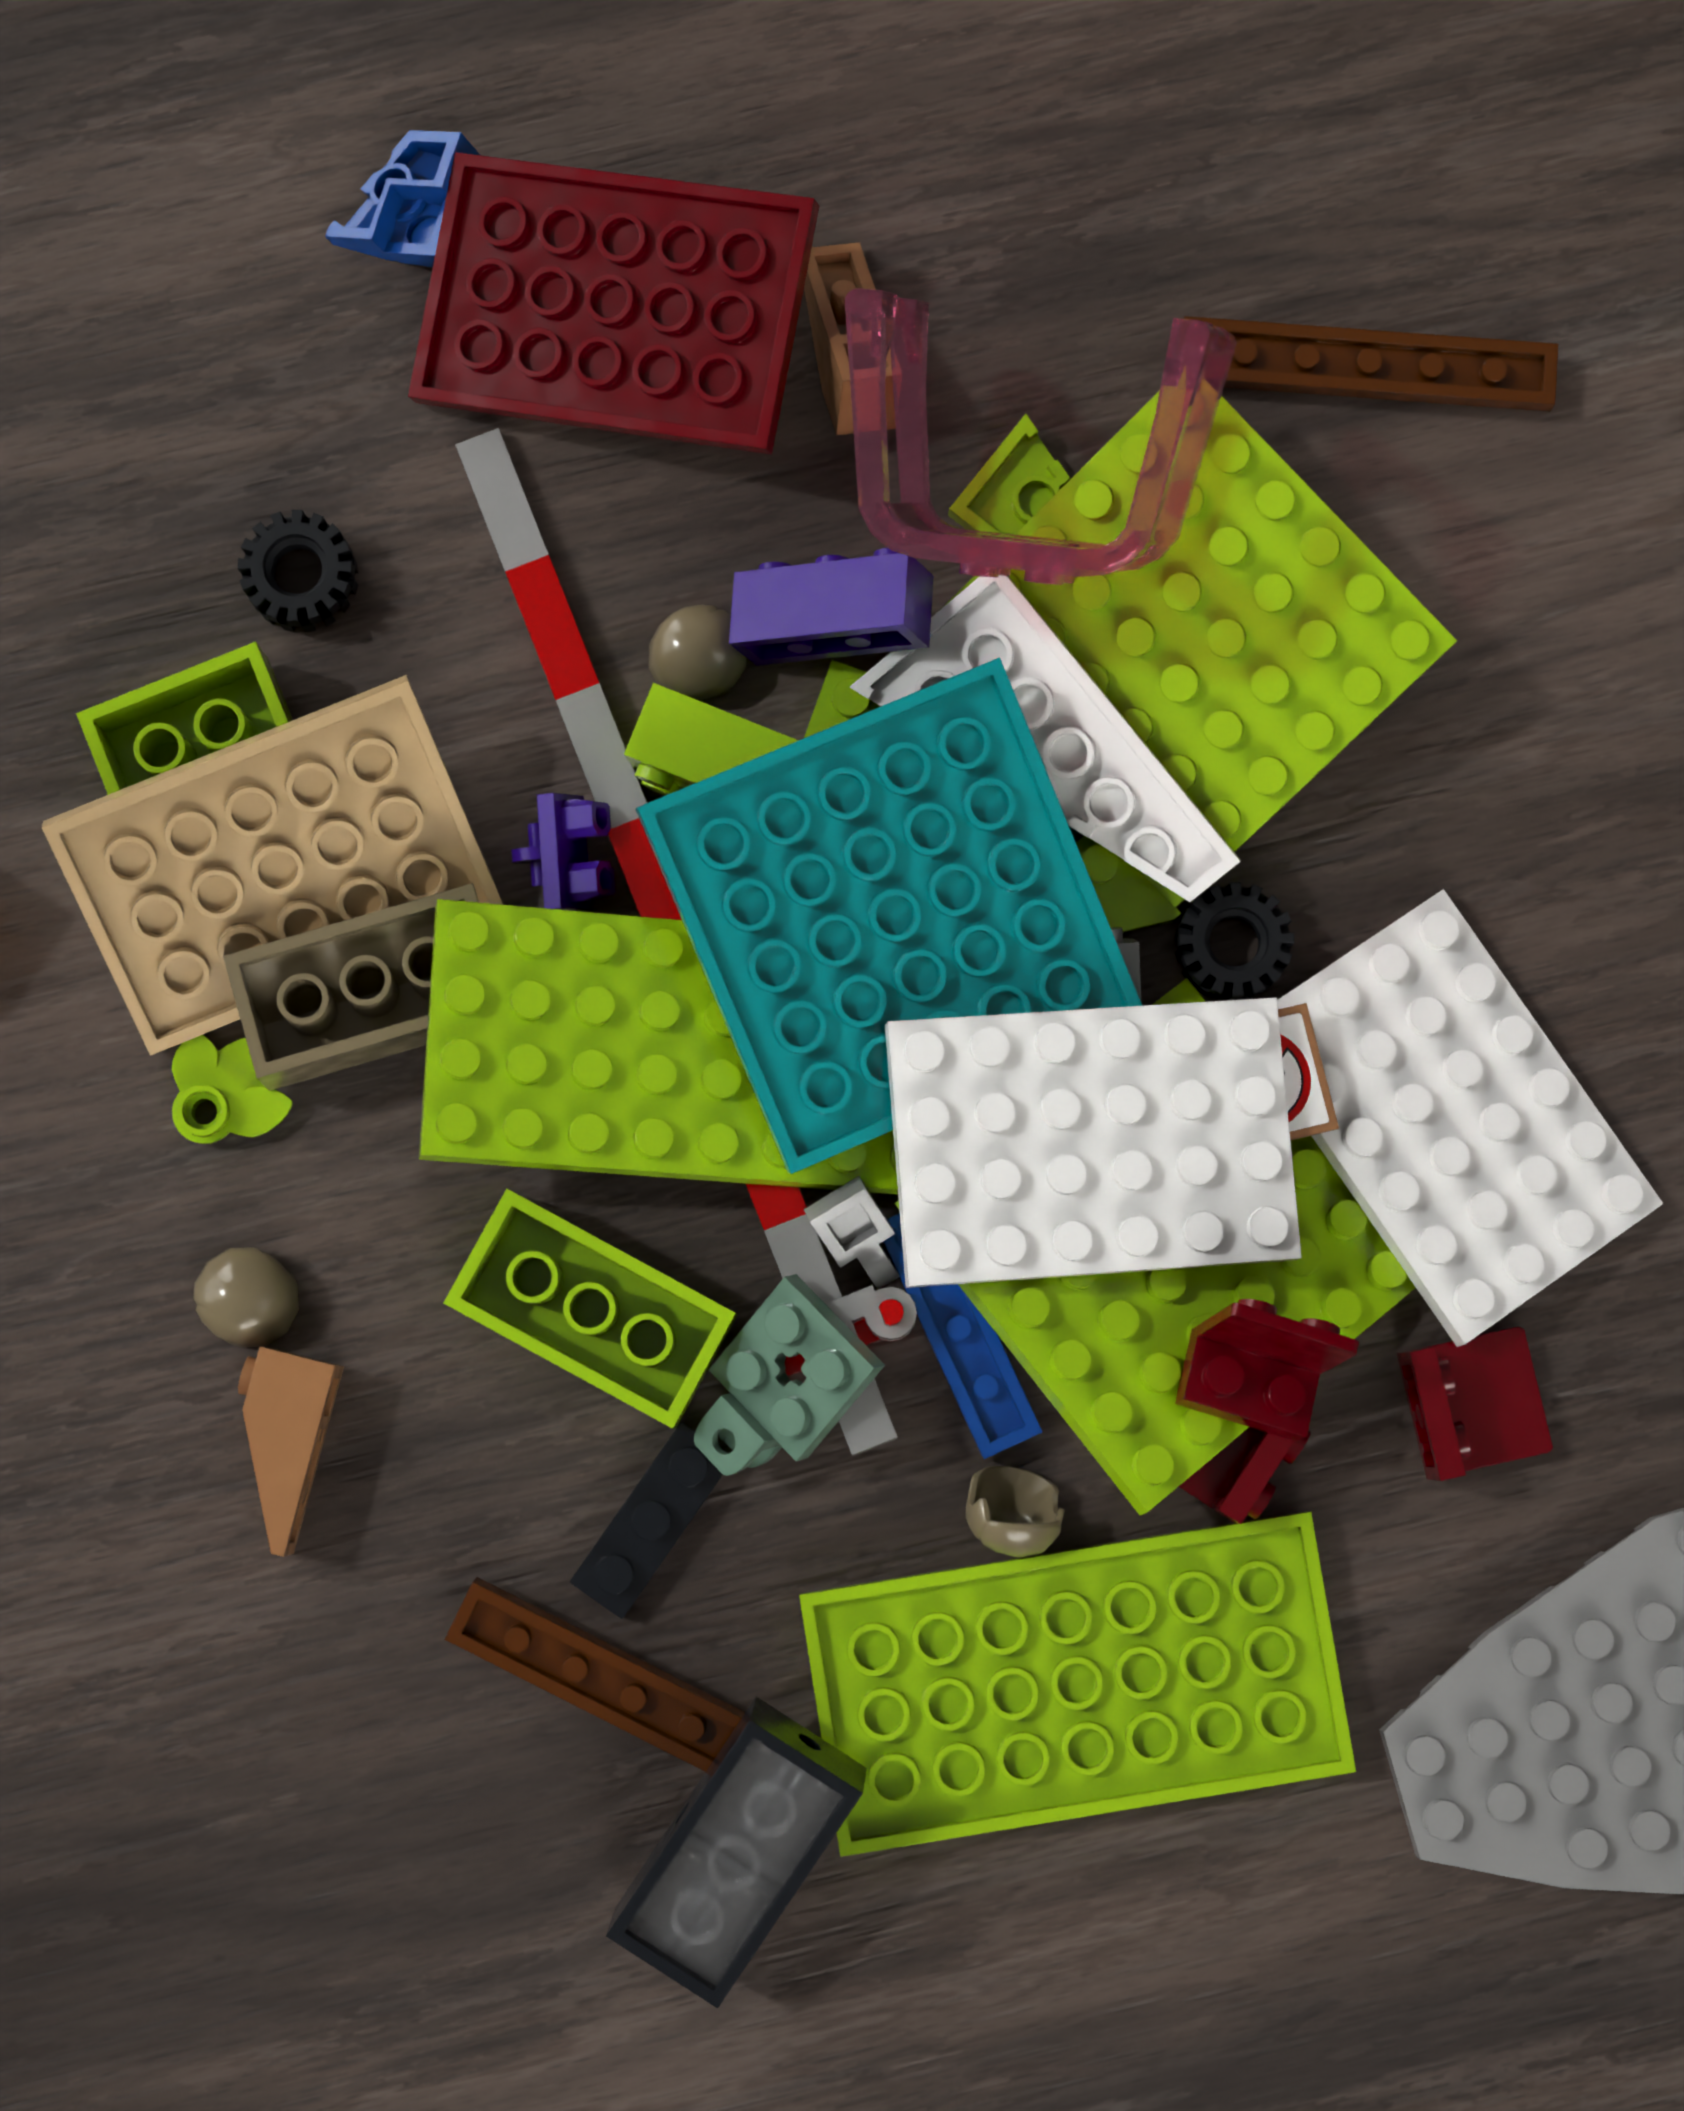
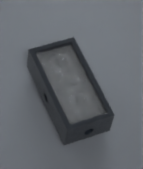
[606,1696,867,2008]

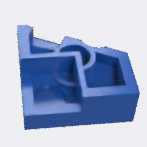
[325,130,480,267]

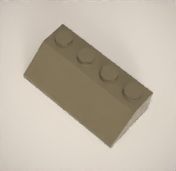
[223,883,479,1091]

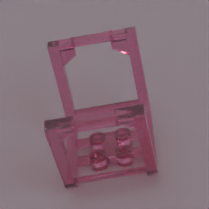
[845,288,1236,585]

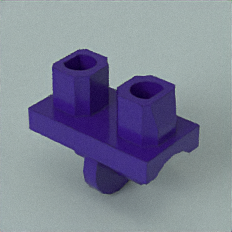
[511,793,615,911]

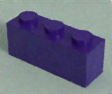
[729,548,934,666]

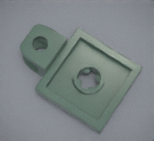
[694,1274,885,1476]

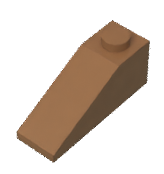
[804,242,905,436]
[238,1346,344,1557]

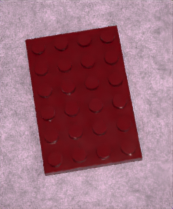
[408,152,820,455]

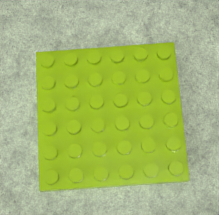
[939,362,1458,908]
[895,978,1416,1516]

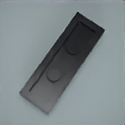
[570,1422,723,1619]

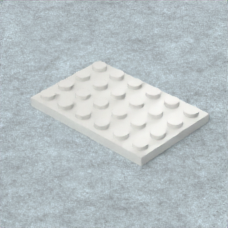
[1277,889,1663,1347]
[885,997,1302,1288]

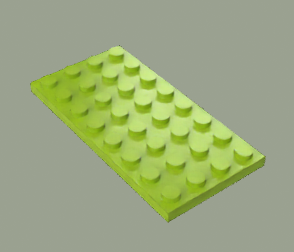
[419,899,898,1195]
[799,1511,1356,1857]

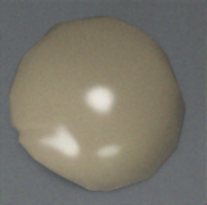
[649,604,748,700]
[193,1247,299,1348]
[966,1466,1065,1558]

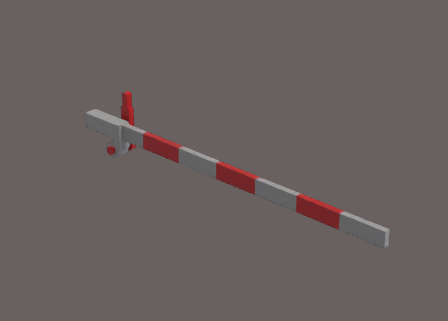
[455,428,917,1456]

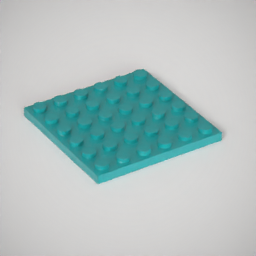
[636,657,1142,1174]

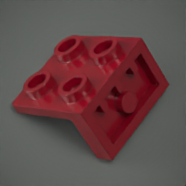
[1175,1299,1359,1442]
[1396,1326,1553,1481]

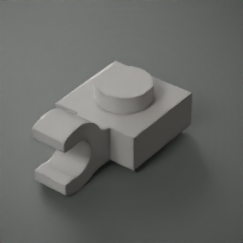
[804,1176,900,1290]

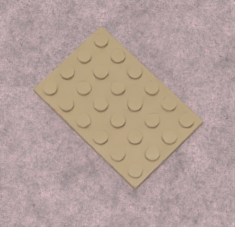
[42,675,504,1056]

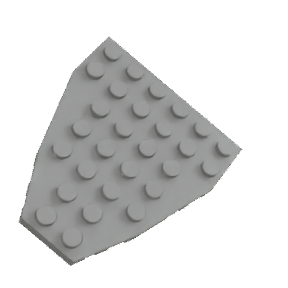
[1379,1508,1684,1895]

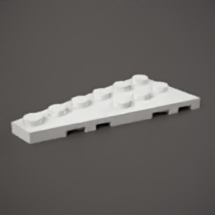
[850,563,1241,902]

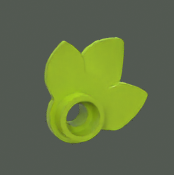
[172,1035,293,1144]

